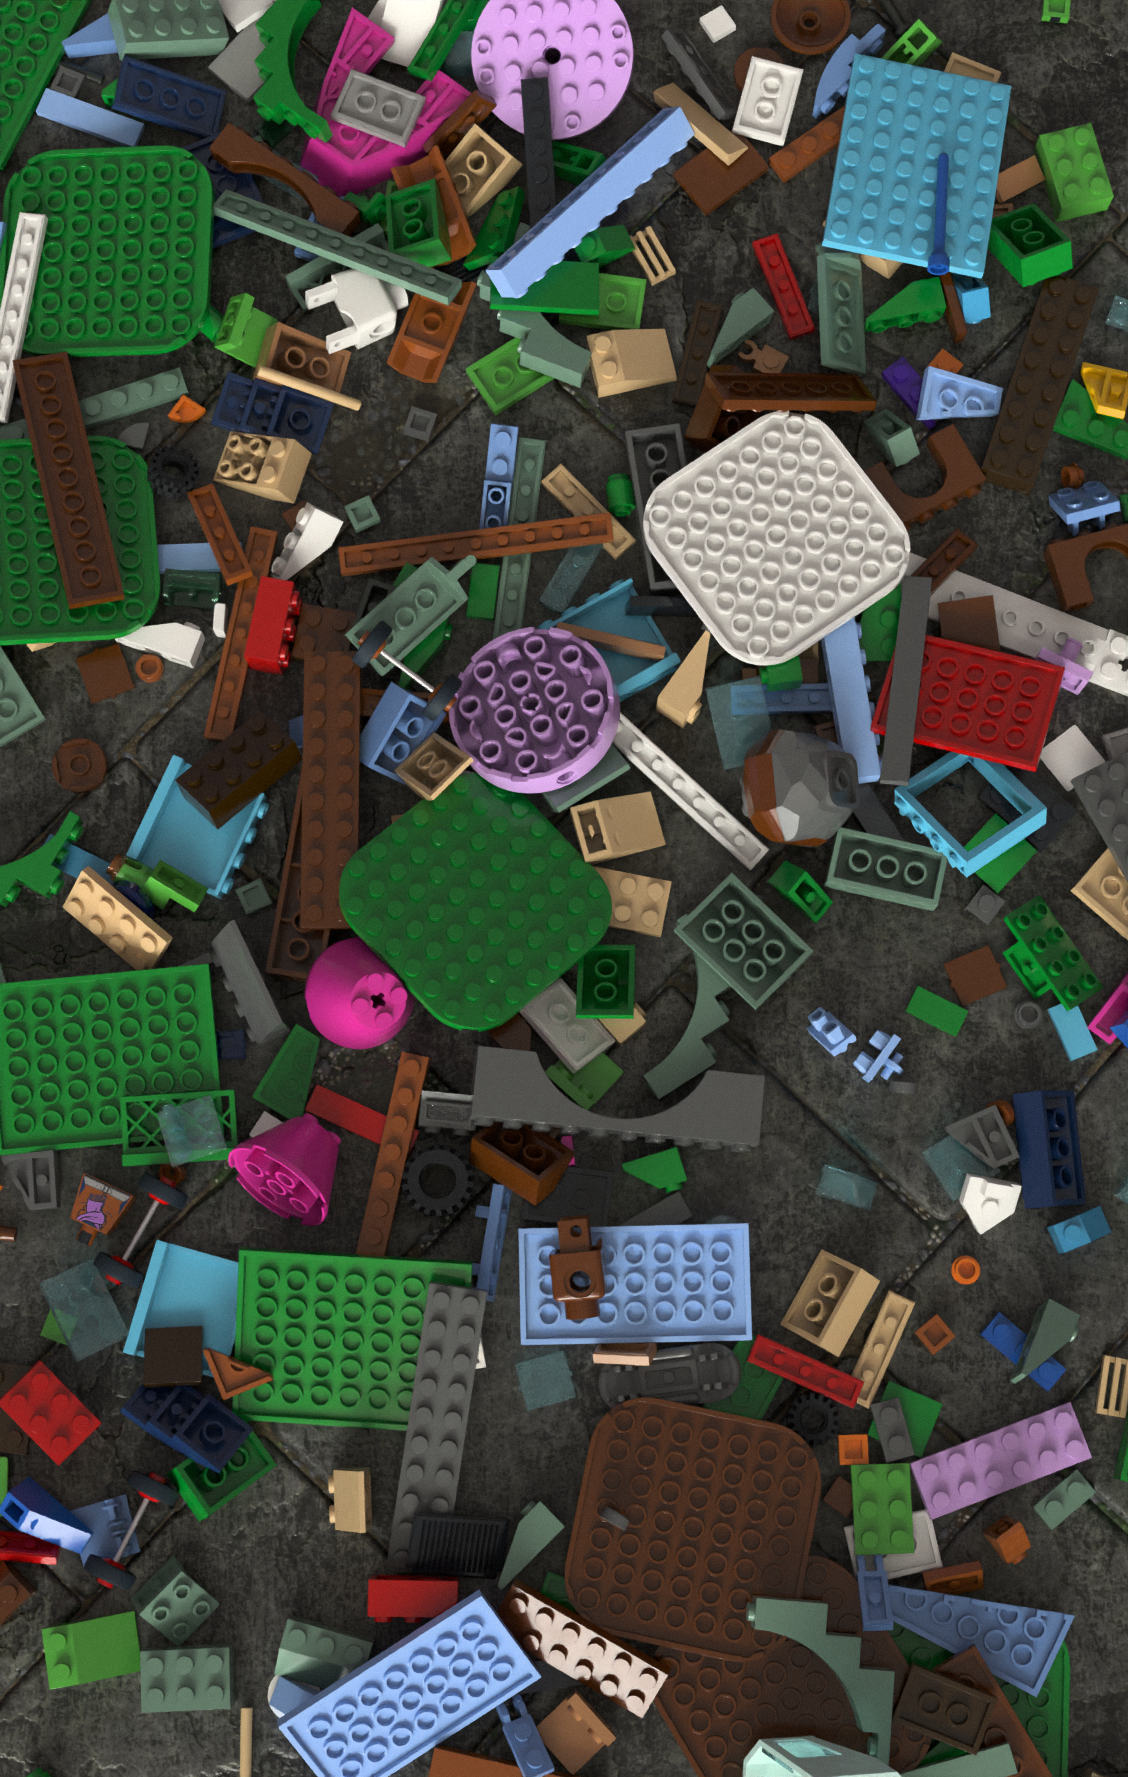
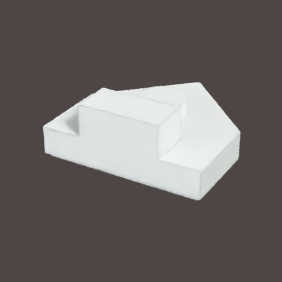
[959,1173,1022,1235]

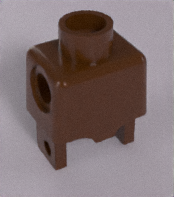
[549,1214,607,1320]

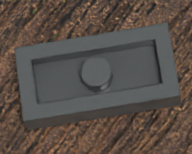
[870,1397,914,1462]

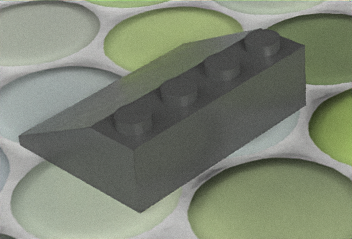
[210,920,291,1047]

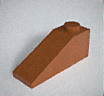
[982,1515,1031,1564]

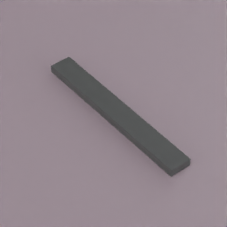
[880,576,932,786]

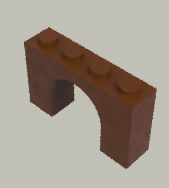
[864,424,986,532]
[1043,523,1128,613]

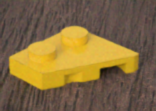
[1080,362,1128,419]

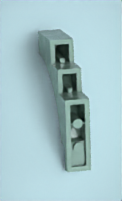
[746,1595,895,1765]

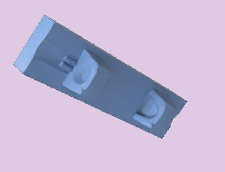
[472,1184,512,1302]

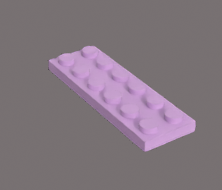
[909,1402,1092,1520]

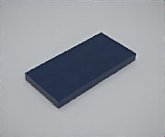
[112,55,227,139]

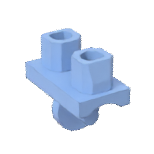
[806,1007,857,1057]
[853,1030,903,1083]

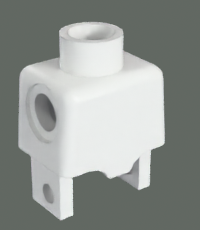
[305,268,408,354]

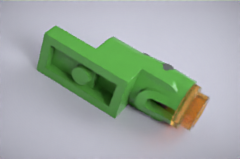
[105,853,209,912]

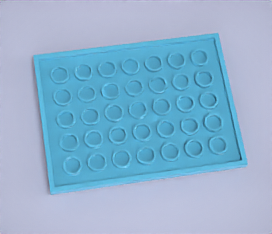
[822,53,1011,278]

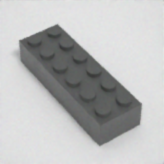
[625,423,686,596]

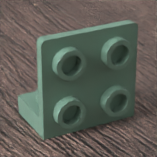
[131,1556,219,1646]

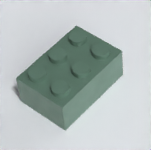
[140,1643,235,1713]

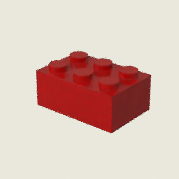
[244,576,303,676]
[0,1360,101,1466]
[367,1574,460,1623]

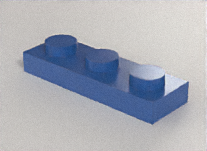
[980,1312,1066,1391]

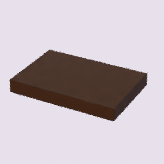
[673,130,769,216]

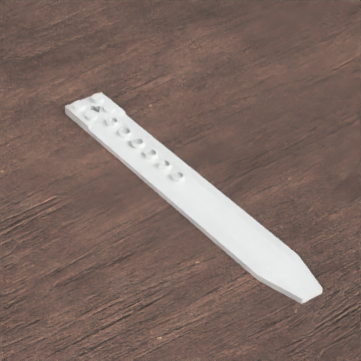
[901,553,1128,696]

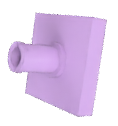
[1034,638,1093,695]

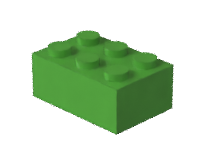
[1034,123,1114,222]

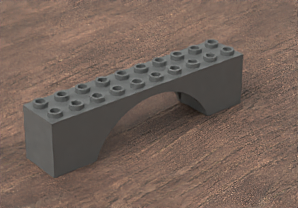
[468,1046,765,1153]

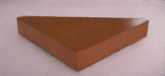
[203,1347,274,1400]

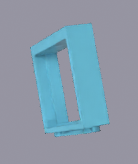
[894,752,1047,878]

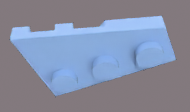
[916,366,1003,420]

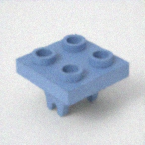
[1048,481,1120,537]

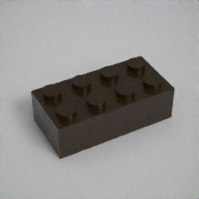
[175,710,303,829]

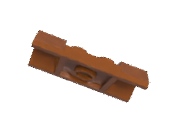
[391,145,476,267]
[387,267,477,383]

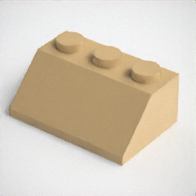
[780,1249,880,1357]

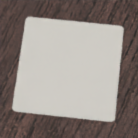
[1040,725,1105,791]

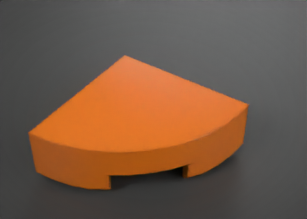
[167,394,206,423]

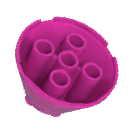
[305,936,415,1049]
[228,1113,341,1226]

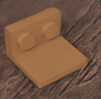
[536,1688,616,1774]

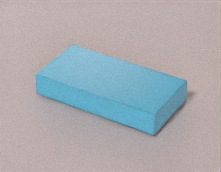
[1047,1004,1098,1062]

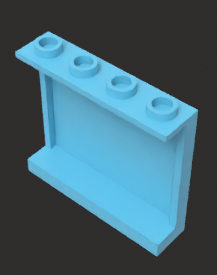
[538,578,682,702]
[126,755,269,899]
[123,1240,239,1377]

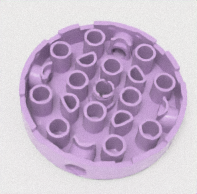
[471,0,634,140]
[449,627,620,793]

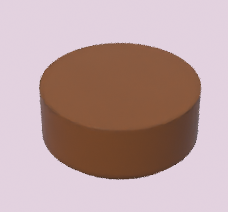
[135,654,164,683]
[986,1099,1015,1127]

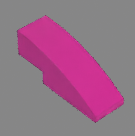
[1087,971,1128,1045]

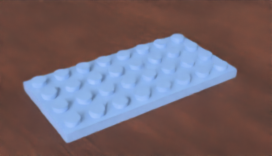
[518,1223,752,1345]
[277,1590,541,1777]

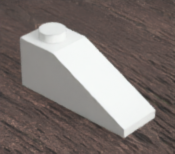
[115,622,205,669]

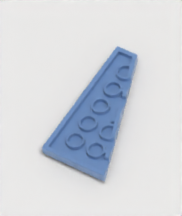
[888,1584,1075,1697]

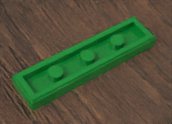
[407,0,480,82]

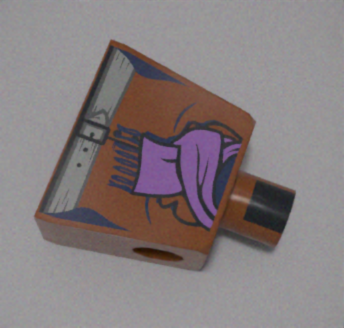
[71,1173,137,1246]

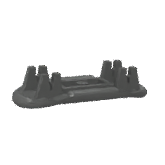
[598,1343,741,1408]

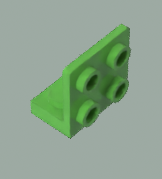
[214,293,278,368]
[545,1053,623,1111]

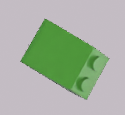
[42,1610,141,1690]

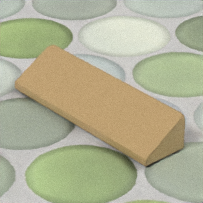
[653,83,748,166]

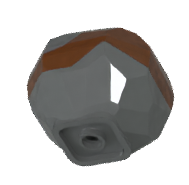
[740,729,860,847]

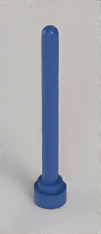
[927,153,950,275]

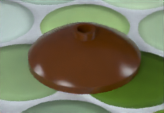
[771,0,851,55]

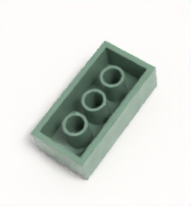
[107,0,229,60]
[824,827,948,911]

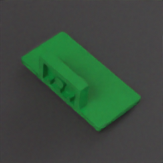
[1003,896,1103,1011]

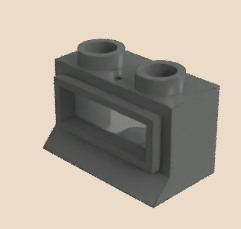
[419,1091,477,1137]

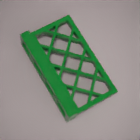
[120,1089,239,1166]

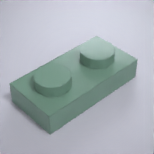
[1031,1469,1096,1530]

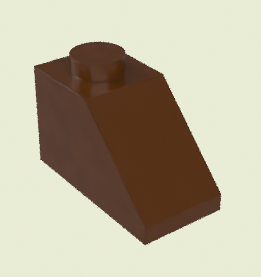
[487,1012,531,1051]

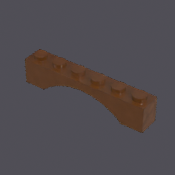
[209,123,361,237]

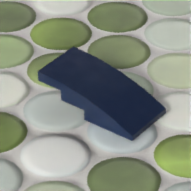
[210,371,334,455]
[120,1383,253,1473]

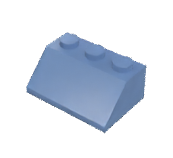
[360,682,447,785]

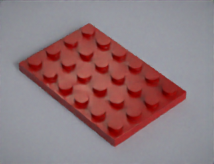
[870,635,1065,772]

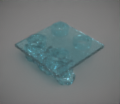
[157,1095,227,1167]

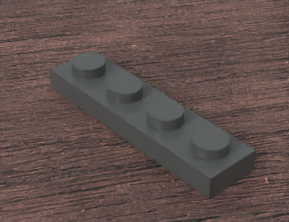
[661,29,738,120]

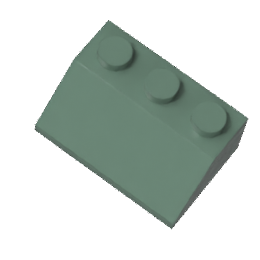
[541,744,631,813]
[274,1615,375,1689]

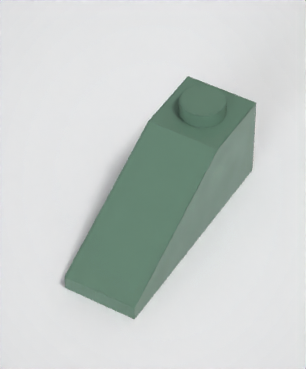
[707,288,774,368]
[1010,1299,1080,1383]
[498,1499,565,1590]

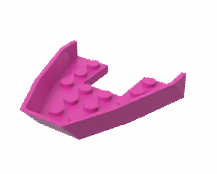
[298,7,472,198]

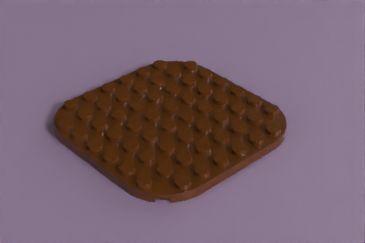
[565,1397,821,1662]
[653,1555,932,1777]

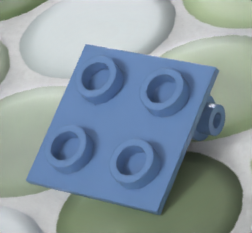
[70,1494,141,1567]

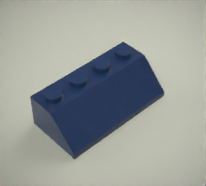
[1013,1090,1086,1208]

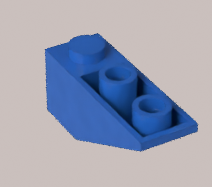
[0,1476,94,1554]

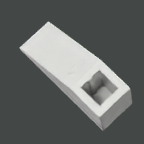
[270,502,343,580]

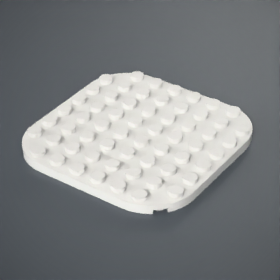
[643,410,910,665]

